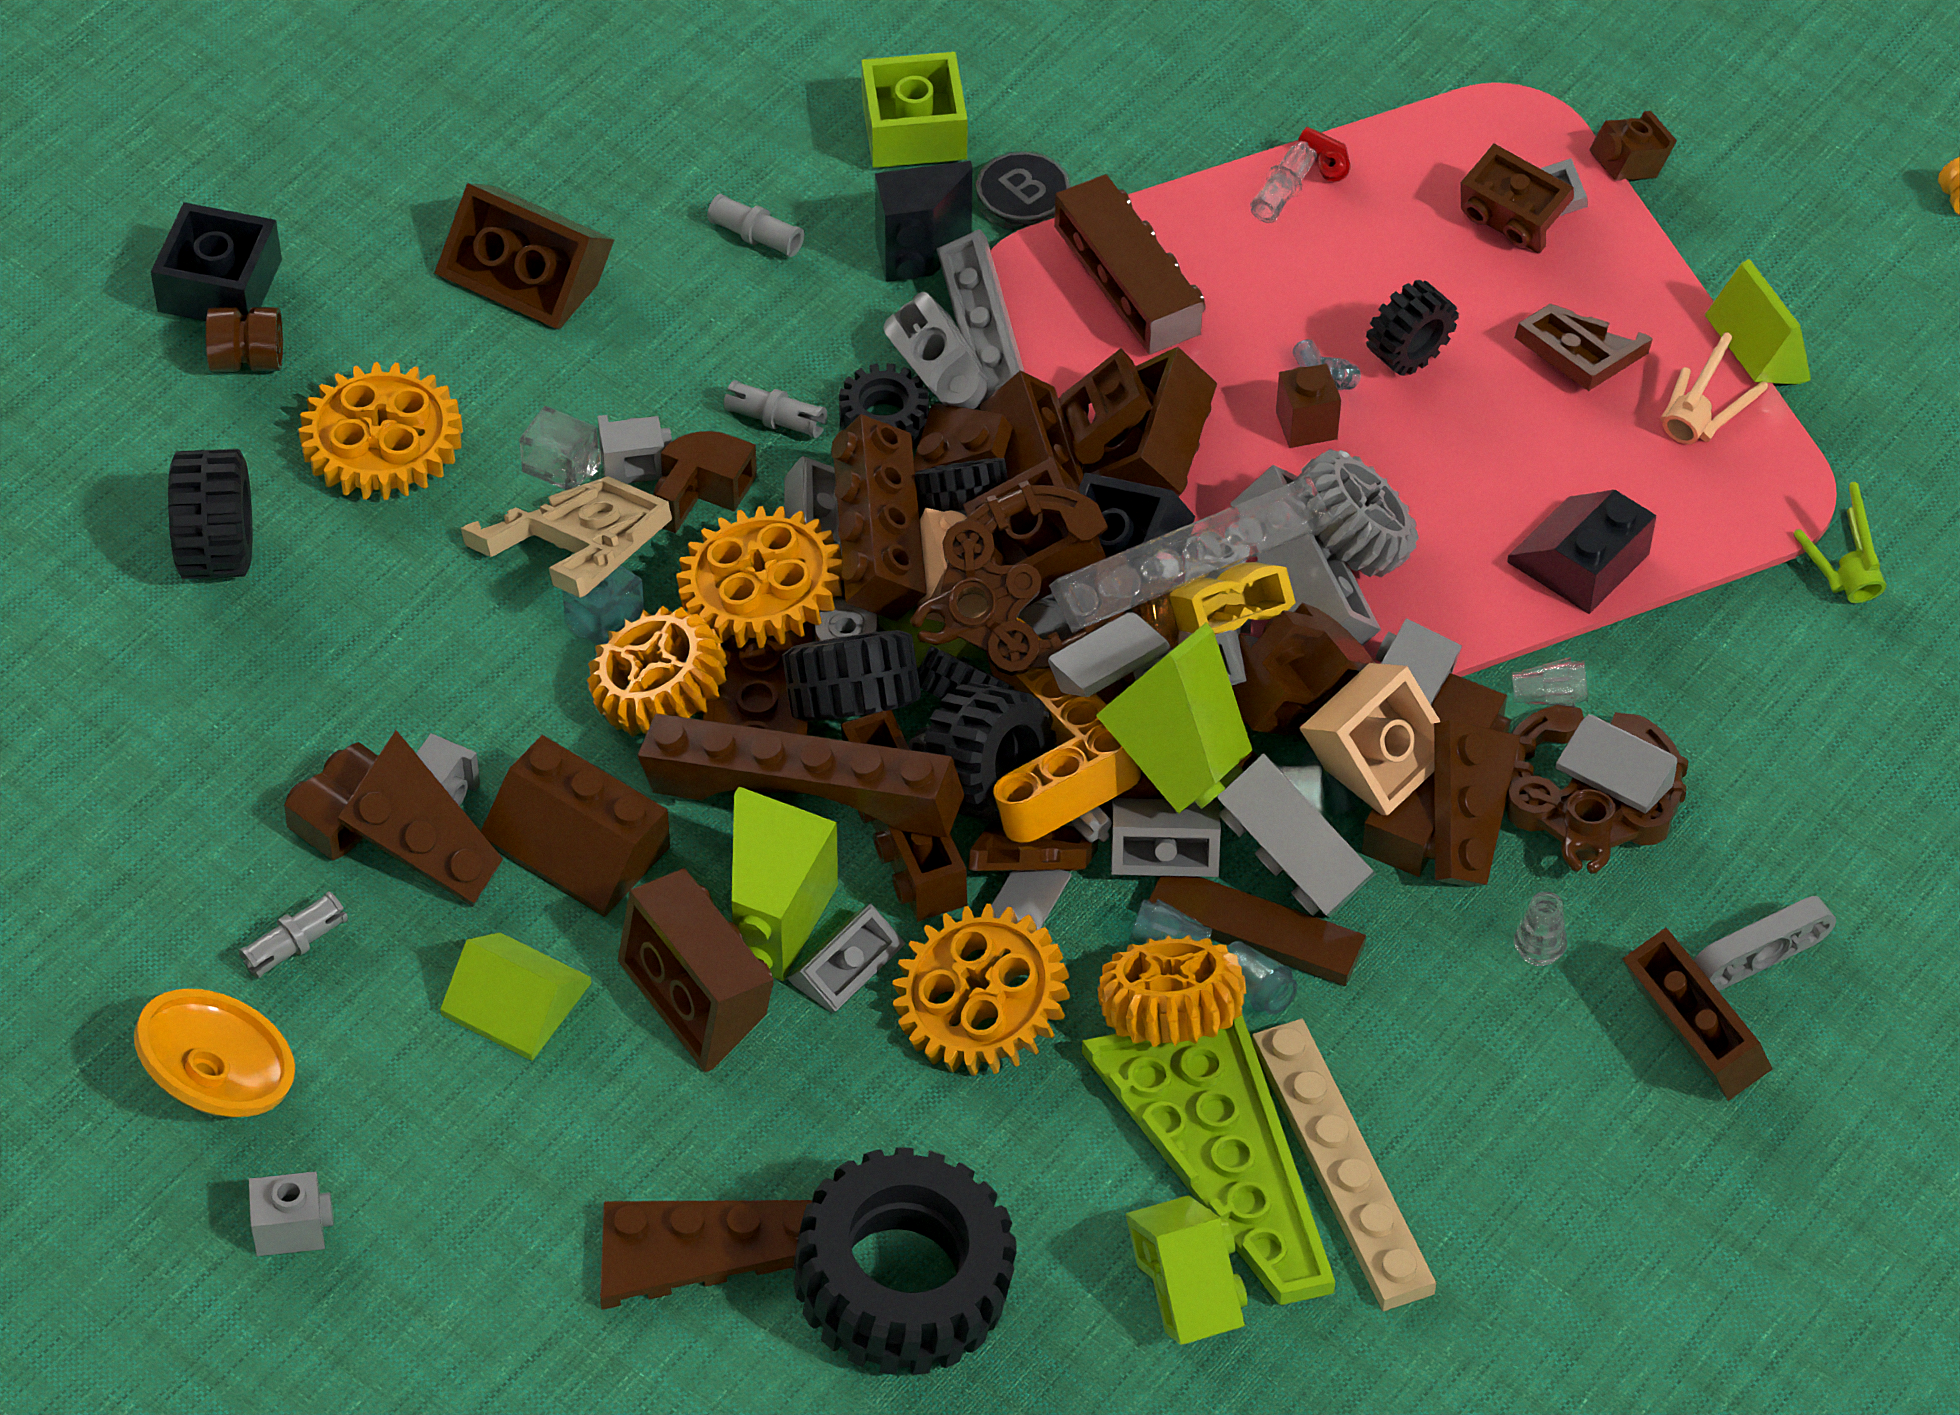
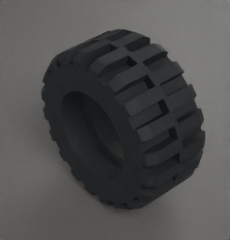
[793,1147,1017,1375]

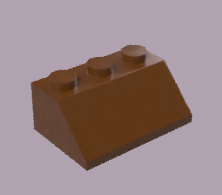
[434,183,615,329]
[1079,347,1218,497]
[480,735,670,917]
[617,868,774,1073]

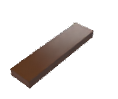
[1146,876,1366,986]

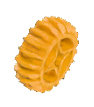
[587,606,727,737]
[1098,935,1246,1047]

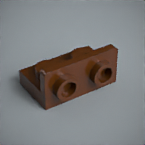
[1460,143,1574,253]

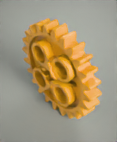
[298,362,463,500]
[676,506,844,648]
[892,904,1070,1076]

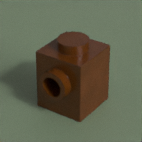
[1276,363,1342,448]

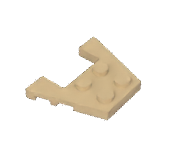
[461,476,672,598]

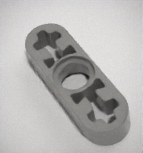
[1694,896,1836,991]

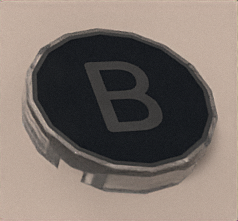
[976,151,1071,230]

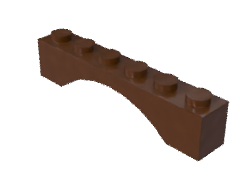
[637,713,964,838]

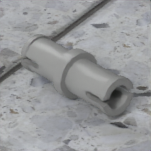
[707,194,804,257]
[724,380,827,438]
[239,891,348,979]

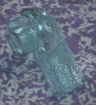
[1292,339,1361,391]
[1299,749,1358,815]

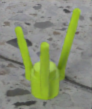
[1794,481,1887,603]

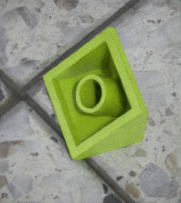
[1705,259,1811,385]
[440,932,591,1061]

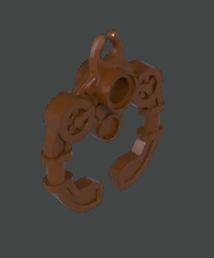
[910,480,1132,676]
[1506,705,1688,874]

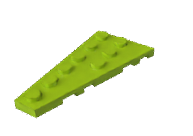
[1081,1014,1335,1305]

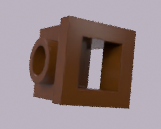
[1589,111,1677,181]

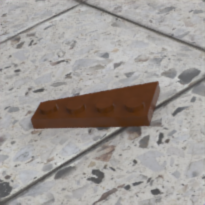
[600,1200,812,1310]

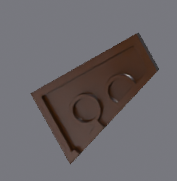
[1434,720,1521,887]
[337,730,503,907]

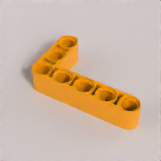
[986,618,1141,843]

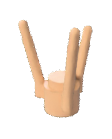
[1660,333,1768,444]

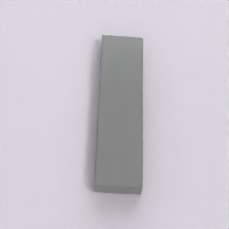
[936,229,1025,405]

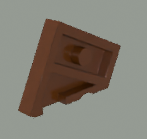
[1514,304,1653,391]
[914,403,1013,472]
[969,821,1099,871]

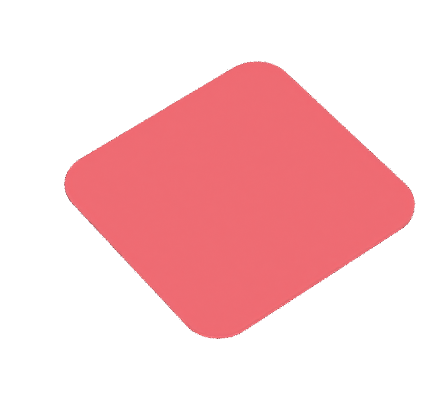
[990,83,1837,731]

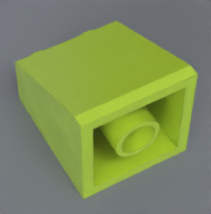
[1096,622,1252,814]
[731,787,838,981]

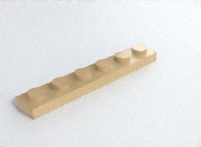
[1252,1018,1436,1311]

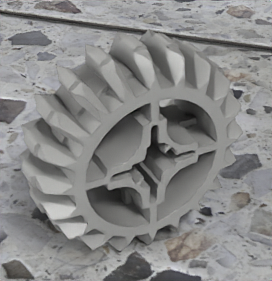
[1292,449,1419,578]

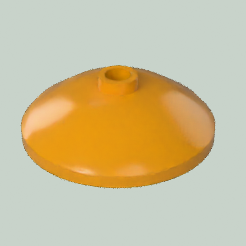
[134,989,295,1117]

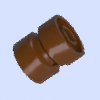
[206,307,283,372]

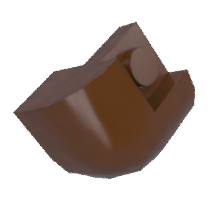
[1232,602,1375,736]

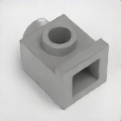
[597,415,672,484]
[416,733,480,806]

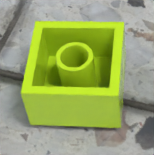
[861,51,968,168]

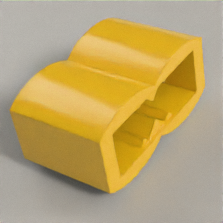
[1169,562,1296,635]

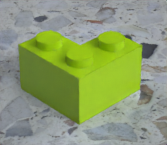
[1125,1195,1248,1345]

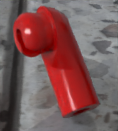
[1297,127,1351,182]

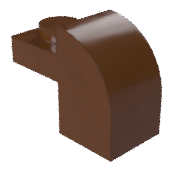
[653,431,757,534]

